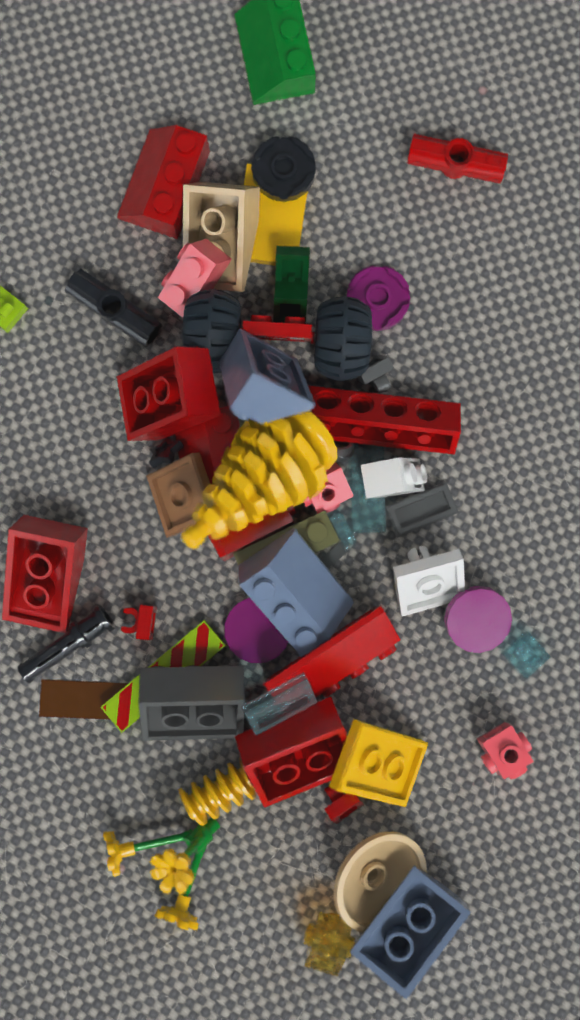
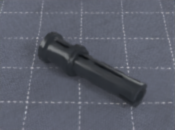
[17,604,115,683]

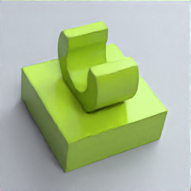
[0,286,28,333]

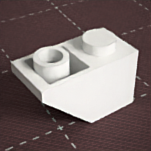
[361,457,427,499]

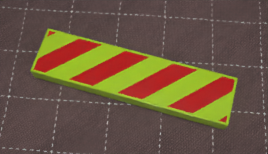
[101,620,226,733]

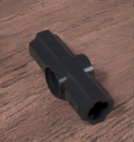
[65,268,162,348]

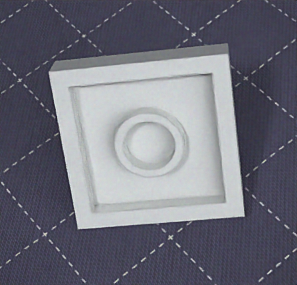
[393,546,465,616]

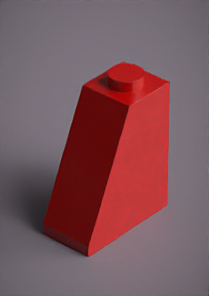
[208,506,296,561]

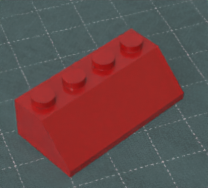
[264,606,400,715]

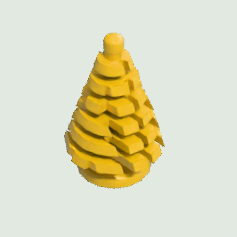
[181,411,337,549]

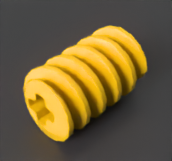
[178,758,256,826]

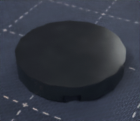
[252,136,316,202]

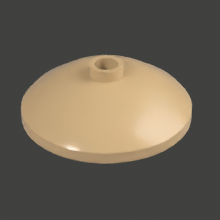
[334,831,427,933]

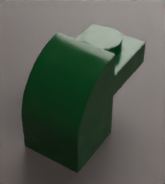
[273,246,310,324]

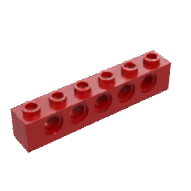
[308,386,461,455]

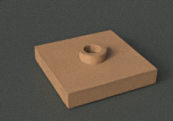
[146,452,210,538]

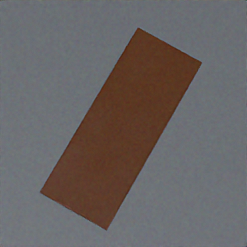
[39,680,128,720]

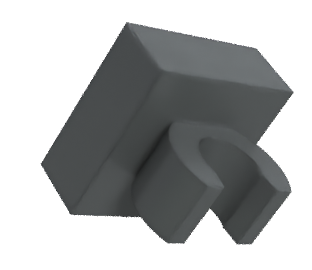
[356,355,394,394]

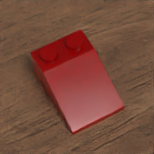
[2,515,88,633]

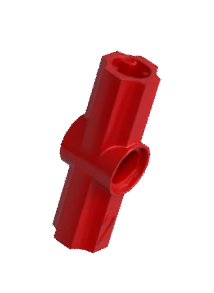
[407,133,508,184]

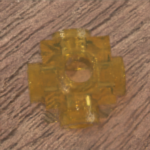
[303,911,355,977]

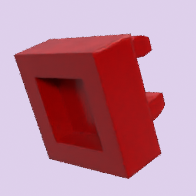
[121,605,157,640]
[324,786,364,824]

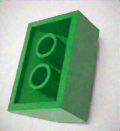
[234,0,316,105]

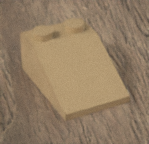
[183,182,260,292]

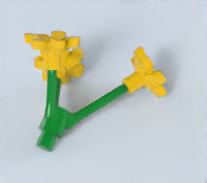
[103,818,220,930]

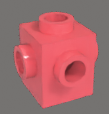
[303,462,354,514]
[477,722,534,780]

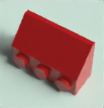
[117,125,210,239]
[175,406,240,484]

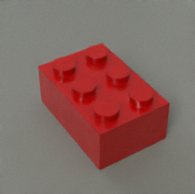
[117,347,221,441]
[235,697,347,808]

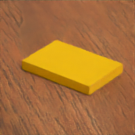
[244,163,308,266]
[329,719,428,807]

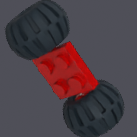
[182,289,372,381]

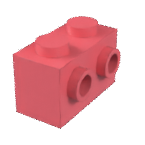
[158,239,232,318]

